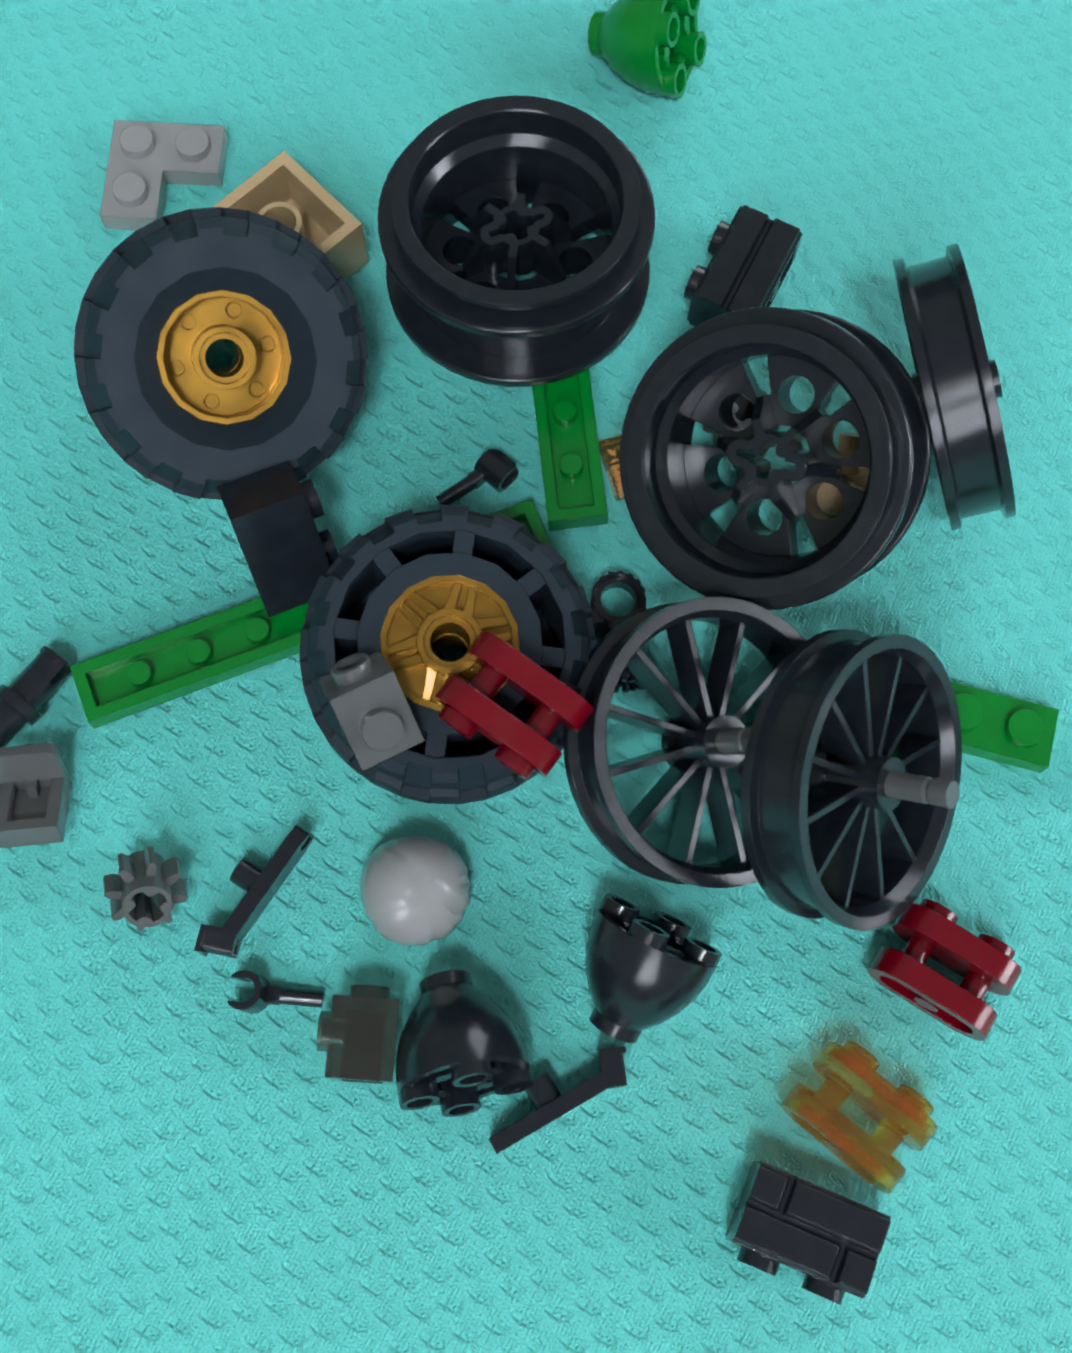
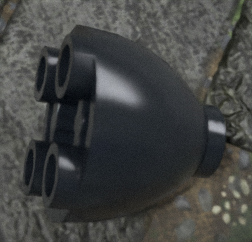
[586,894,722,1043]
[396,970,533,1117]

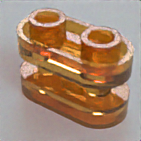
[781,1040,938,1194]

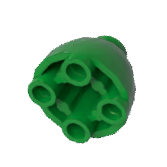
[588,0,707,97]

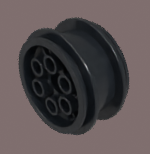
[377,96,655,387]
[619,307,931,610]

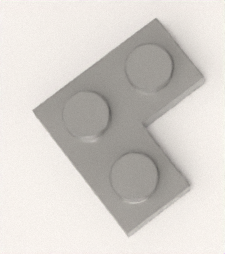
[100,120,228,230]

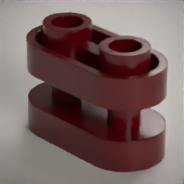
[434,630,594,780]
[868,899,1022,1041]

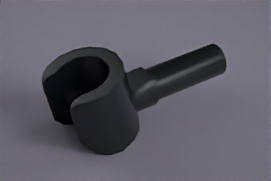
[436,449,518,505]
[227,970,324,1014]

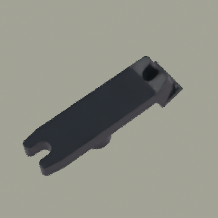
[194,825,313,958]
[488,1046,627,1154]

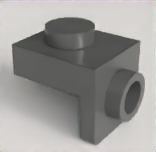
[319,652,425,771]
[0,743,71,848]

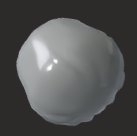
[360,836,471,946]

